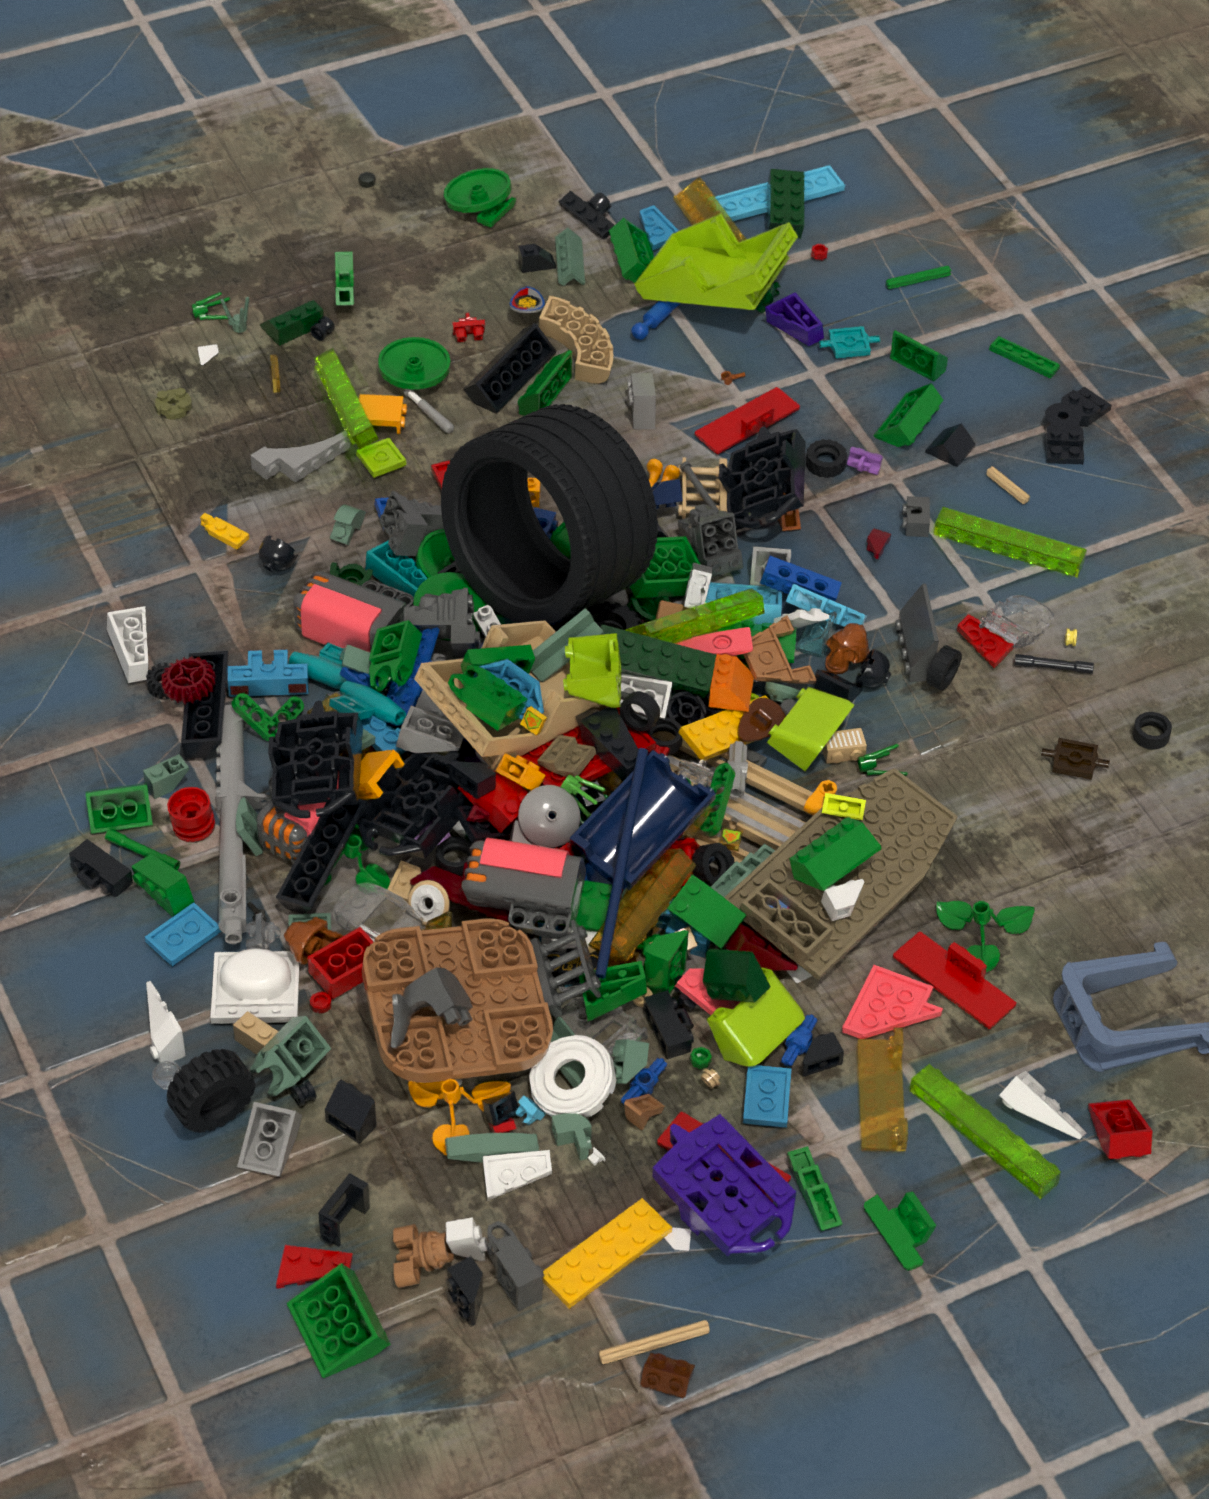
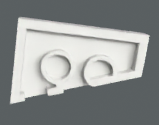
[483,1150,552,1201]

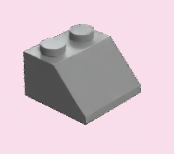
[750,546,791,586]

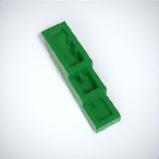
[786,1146,842,1232]

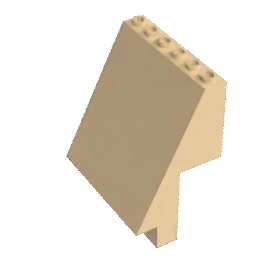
[414,620,608,770]

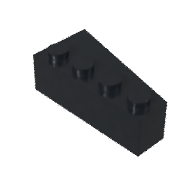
[580,707,638,781]

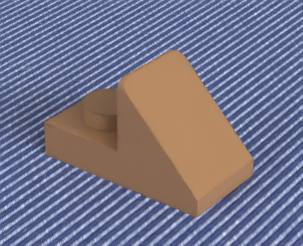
[624,1094,665,1130]

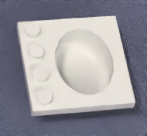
[210,948,300,1024]

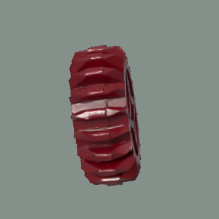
[161,656,216,704]

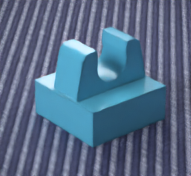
[516,1095,546,1125]

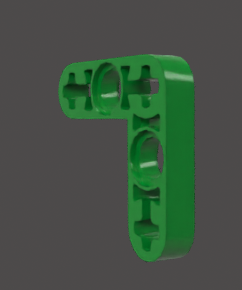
[231,693,304,741]

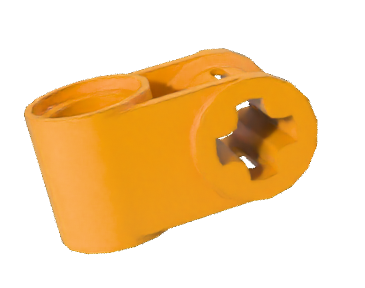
[803,780,837,816]

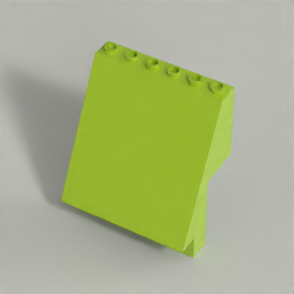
[634,214,798,310]

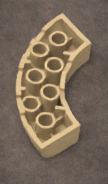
[539,296,613,384]

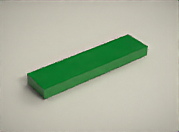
[989,336,1060,379]

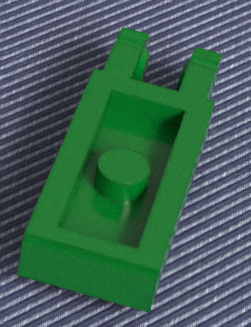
[477,197,516,228]

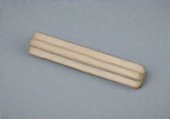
[986,467,1030,504]

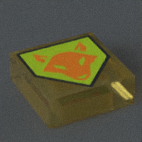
[719,827,743,851]

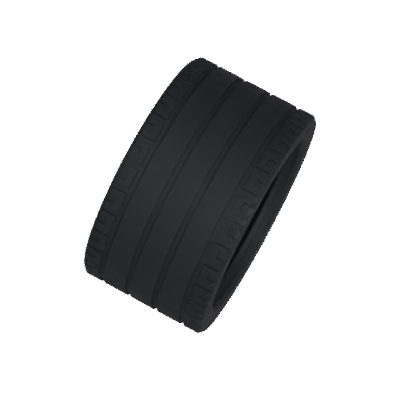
[441,404,658,626]

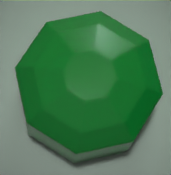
[690,1047,712,1069]

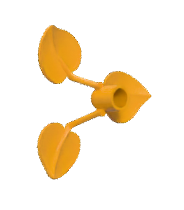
[408,1079,511,1155]

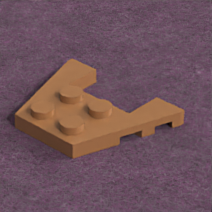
[743,615,817,685]

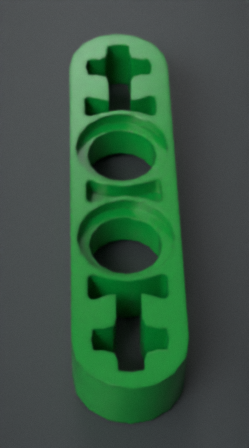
[700,763,735,837]

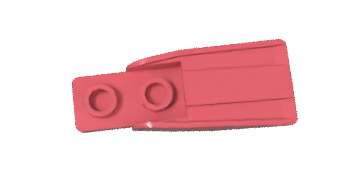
[672,627,753,656]

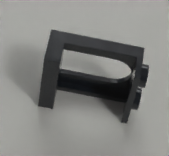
[318,1173,370,1247]

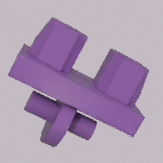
[847,447,883,475]

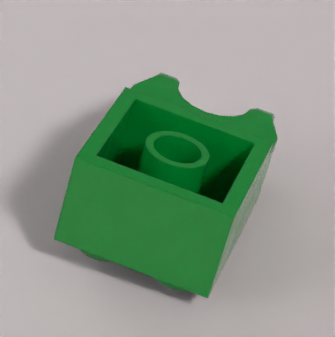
[369,620,422,692]
[448,665,528,731]

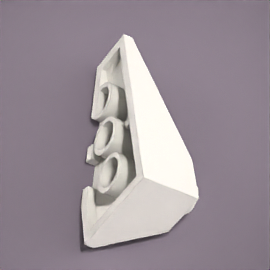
[621,673,672,720]
[146,981,186,1066]
[999,1071,1086,1139]

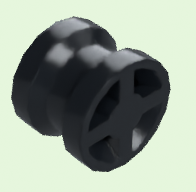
[291,1079,317,1107]

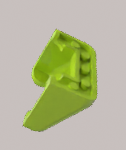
[563,633,621,708]
[767,687,854,771]
[707,968,805,1067]

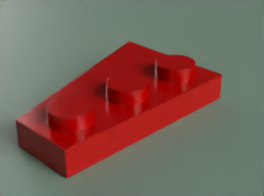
[957,614,1017,668]
[276,1245,353,1289]

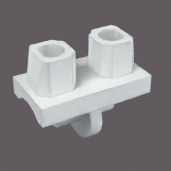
[473,605,501,638]

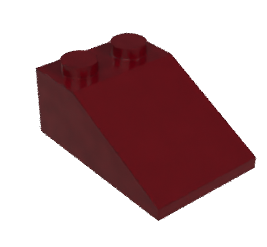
[725,924,798,970]

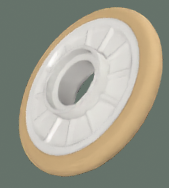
[408,880,450,926]

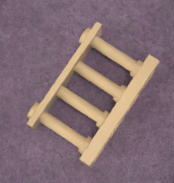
[678,458,727,519]

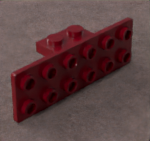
[410,862,523,924]

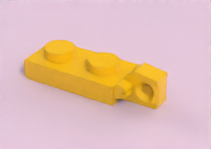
[200,513,250,550]

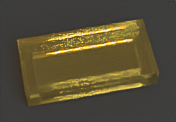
[270,354,281,393]

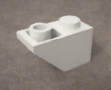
[821,879,864,921]
[446,1218,488,1261]

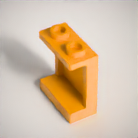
[356,394,407,434]
[359,749,405,800]

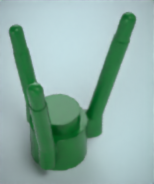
[191,292,232,321]
[857,744,908,776]

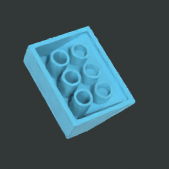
[704,582,782,624]

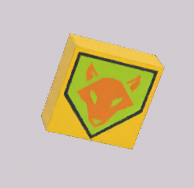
[520,706,547,735]

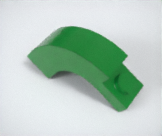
[335,252,354,305]

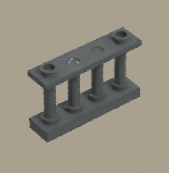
[530,920,601,1018]

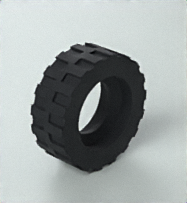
[806,439,847,478]
[926,645,962,691]
[691,843,734,887]

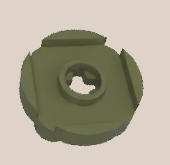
[155,388,192,420]

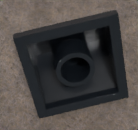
[925,423,975,467]
[814,669,863,703]

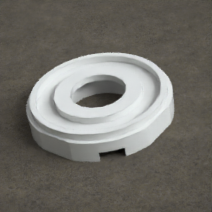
[529,1035,616,1118]

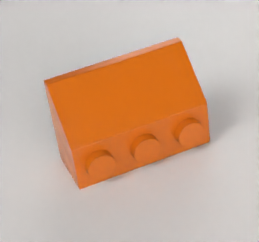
[709,654,754,712]

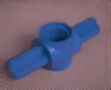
[781,1014,817,1067]
[621,1058,667,1104]

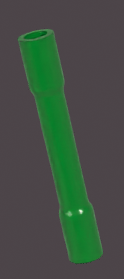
[105,829,181,870]

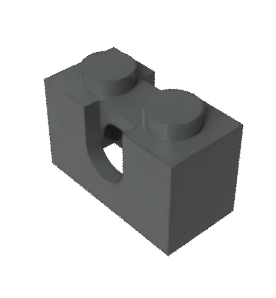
[902,496,930,537]

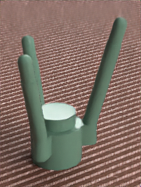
[221,297,249,333]

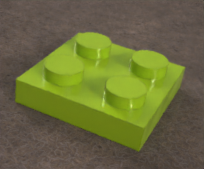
[356,438,407,478]

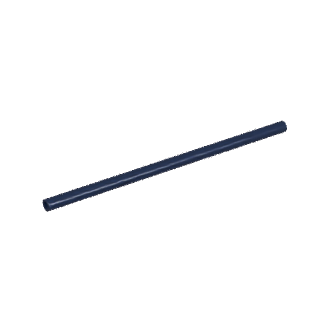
[595,748,648,979]

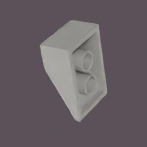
[396,706,464,753]
[237,1102,302,1177]

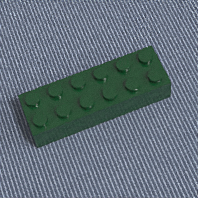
[600,624,716,699]

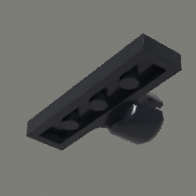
[558,191,615,240]

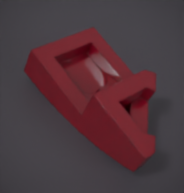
[866,528,891,559]
[466,805,490,822]

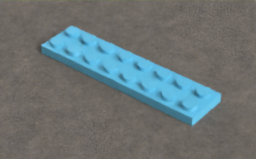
[708,165,845,223]

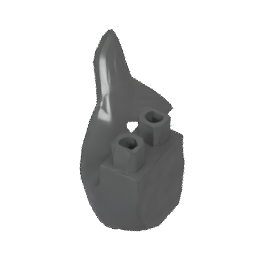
[391,967,473,1048]

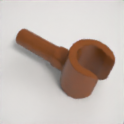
[721,371,745,385]

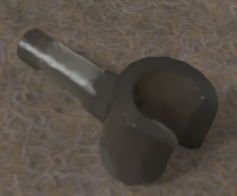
[247,902,267,926]

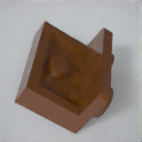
[640,1353,695,1398]

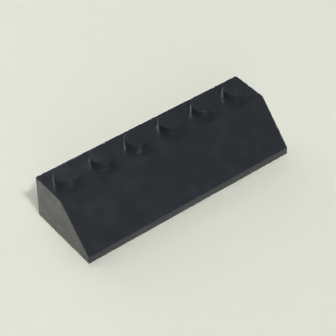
[463,323,557,413]
[181,651,229,759]
[276,799,368,914]

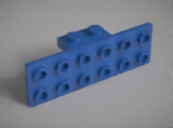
[386,627,440,727]

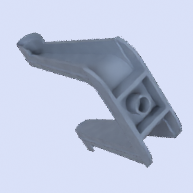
[1053,942,1209,1072]

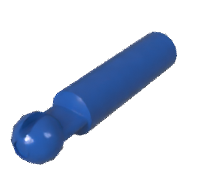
[631,301,681,340]

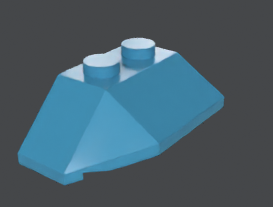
[473,659,544,720]

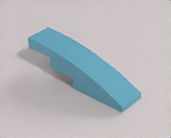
[786,584,867,627]

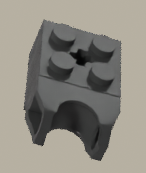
[487,1221,544,1312]

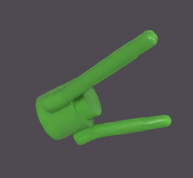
[561,774,605,818]

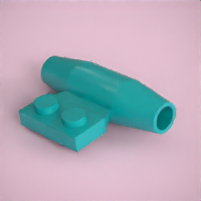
[288,643,347,690]
[329,681,406,725]

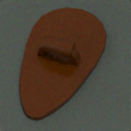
[738,698,786,742]

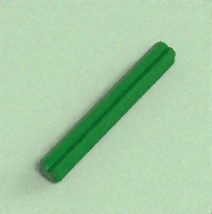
[886,266,951,289]

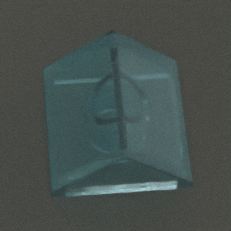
[795,611,837,659]

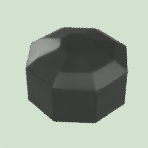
[359,172,376,188]

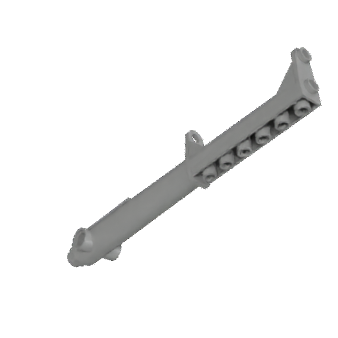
[216,704,271,944]

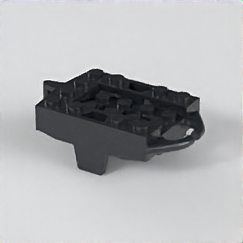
[719,426,806,530]
[268,701,363,818]
[357,748,473,859]

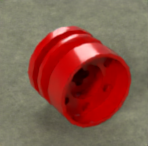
[167,787,216,842]

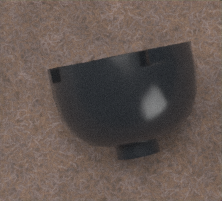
[259,535,298,572]
[855,648,892,688]
[666,691,706,727]

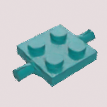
[819,326,880,359]

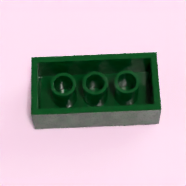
[767,169,804,239]

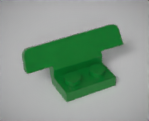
[864,1191,937,1271]

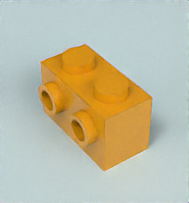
[495,753,545,791]

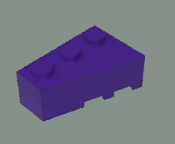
[765,292,824,346]

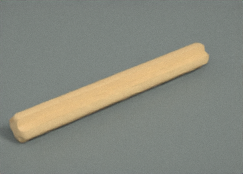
[599,1320,710,1364]

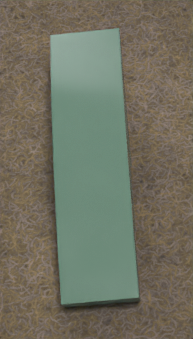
[711,844,775,897]
[445,1133,539,1163]

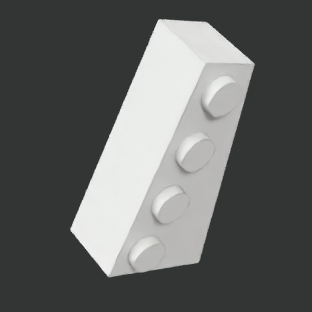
[107,606,148,683]

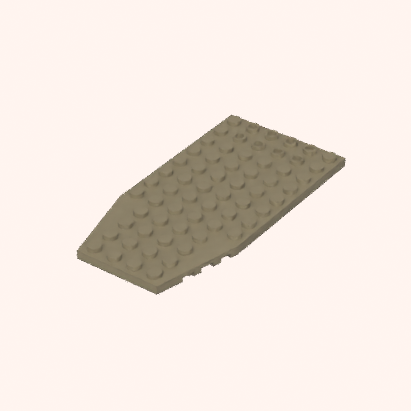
[724,768,958,981]

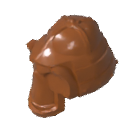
[825,623,869,675]
[284,917,343,964]

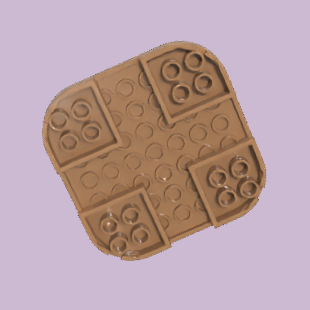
[362,919,553,1083]

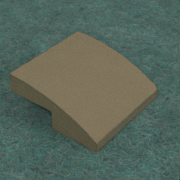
[537,735,596,777]

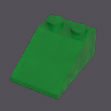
[667,875,747,950]

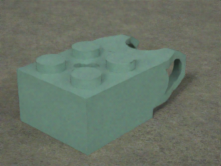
[250,1016,331,1097]

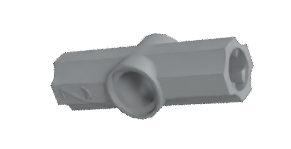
[727,741,748,799]

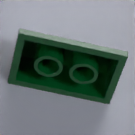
[260,300,324,346]
[703,949,771,1003]

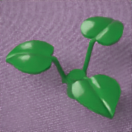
[324,824,391,893]
[936,901,1035,972]

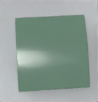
[236,797,263,856]

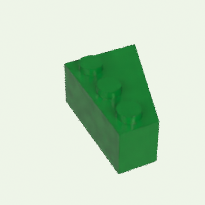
[461,645,535,678]
[131,854,195,917]
[579,961,647,1022]

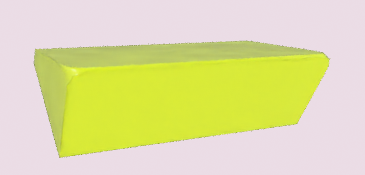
[822,793,866,821]

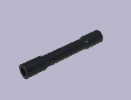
[1014,654,1094,674]

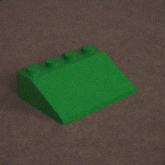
[630,536,700,598]
[287,1263,391,1378]

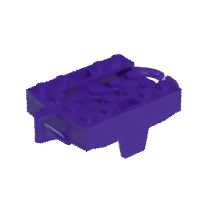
[652,1114,796,1257]

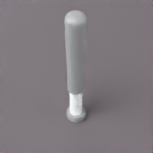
[404,389,454,434]

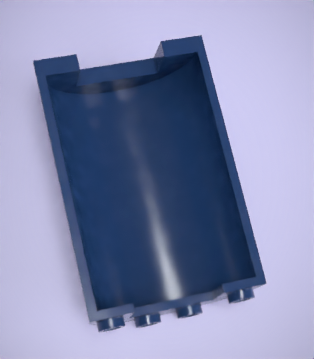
[570,750,716,890]

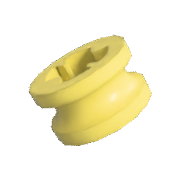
[1065,628,1077,646]

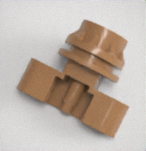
[393,1224,454,1288]

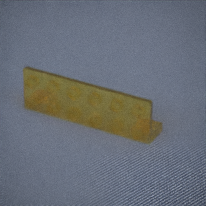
[673,176,746,242]
[857,1027,908,1152]

